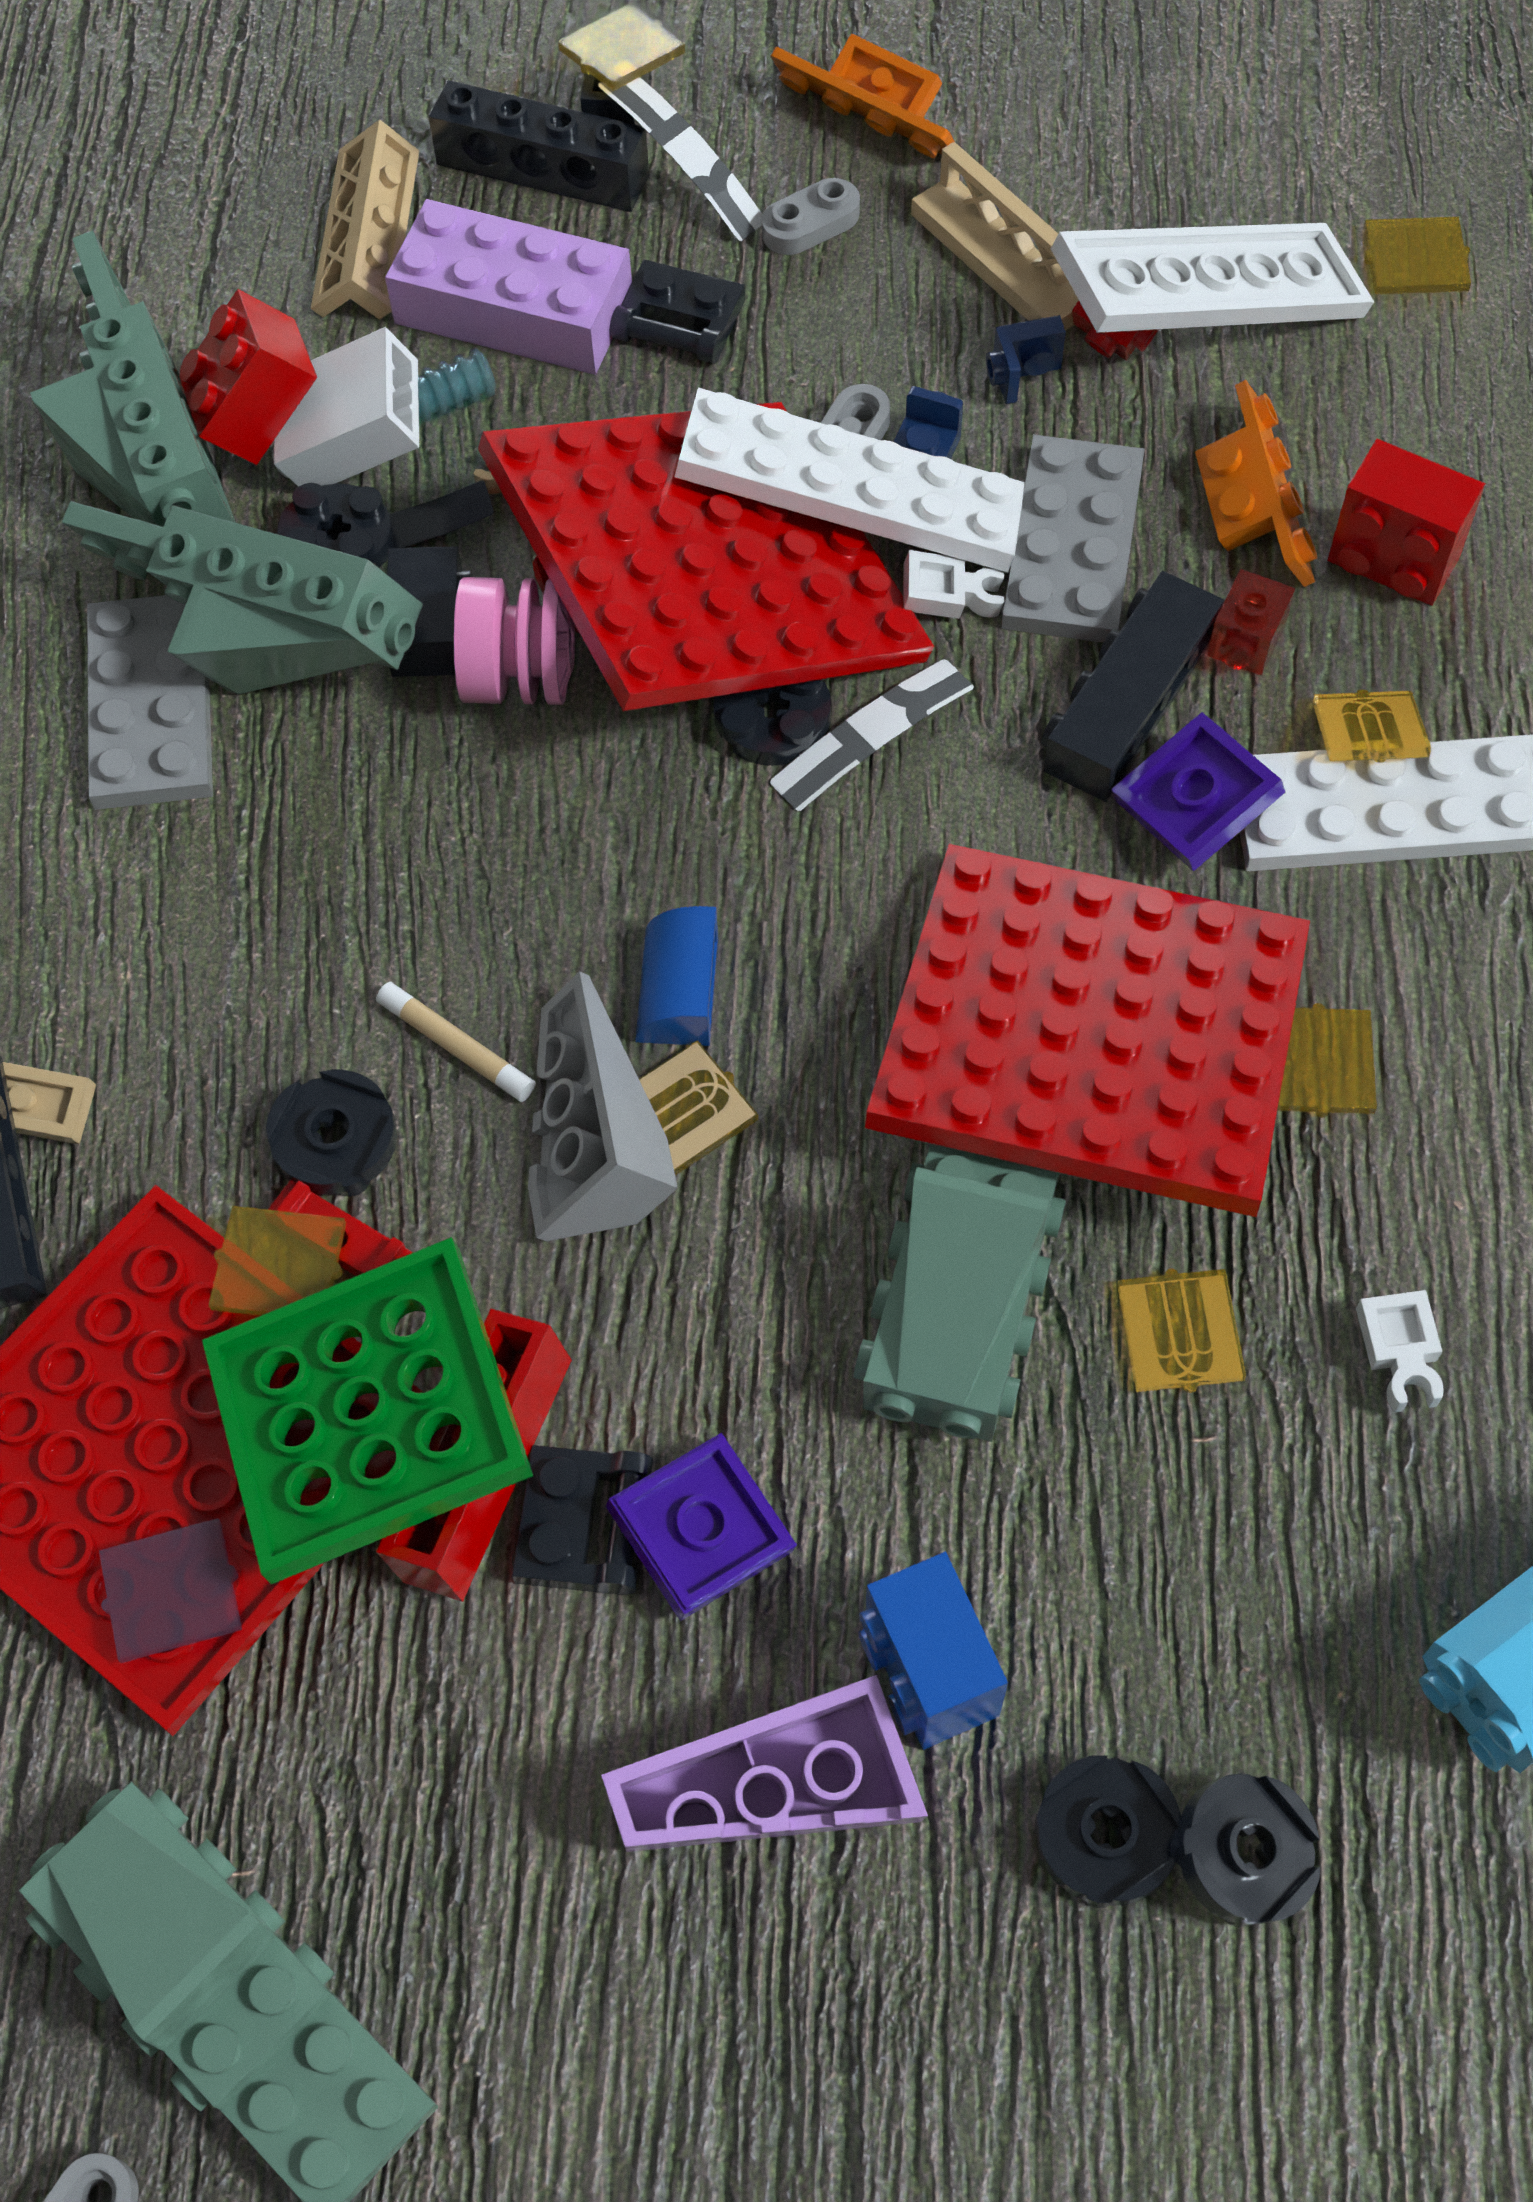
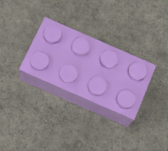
[385,199,632,375]

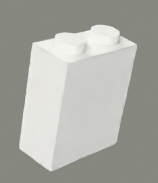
[272,327,419,487]

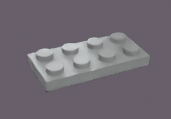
[1001,434,1145,643]
[87,595,213,810]

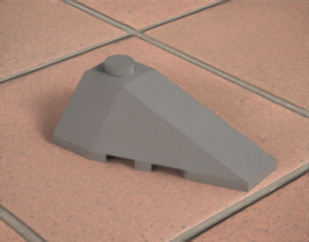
[528,971,678,1241]

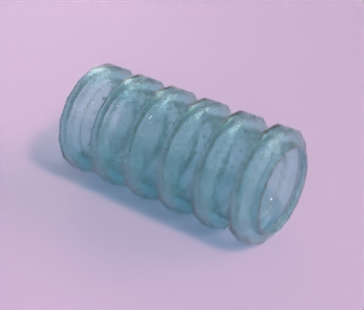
[418,348,496,423]

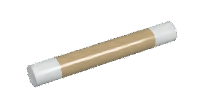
[376,982,536,1102]

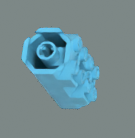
[1419,1566,1533,1773]

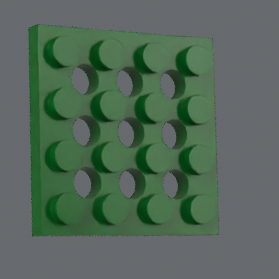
[202,1237,533,1585]

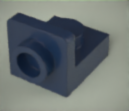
[986,315,1066,404]
[894,386,963,459]

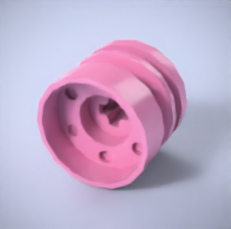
[454,577,575,705]

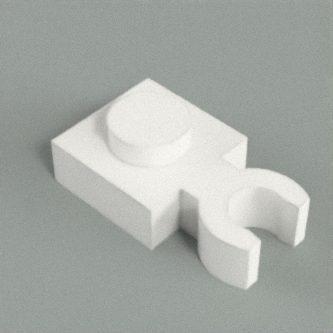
[903,550,1004,619]
[1356,1290,1443,1413]

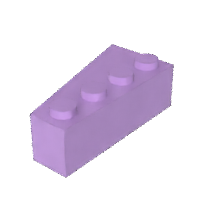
[601,1675,928,1852]

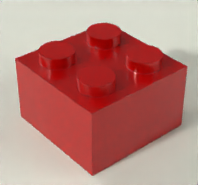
[179,289,317,465]
[1327,438,1486,606]

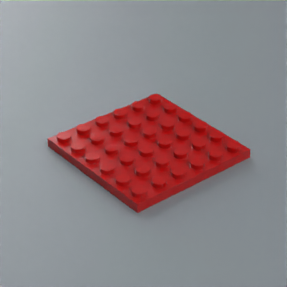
[478,402,935,711]
[865,844,1310,1217]
[0,1185,424,1736]

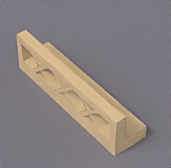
[311,119,419,320]
[911,142,1079,330]

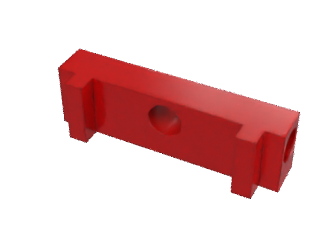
[264,1180,413,1276]

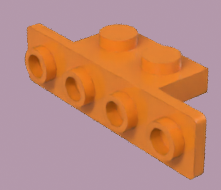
[770,33,955,158]
[1195,380,1317,587]

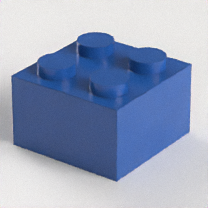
[858,1551,1008,1750]

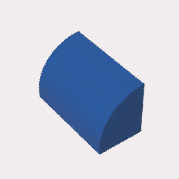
[635,906,718,1046]

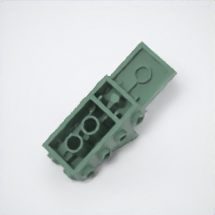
[30,230,236,527]
[62,501,423,694]
[853,1143,1066,1442]
[19,1782,439,2202]

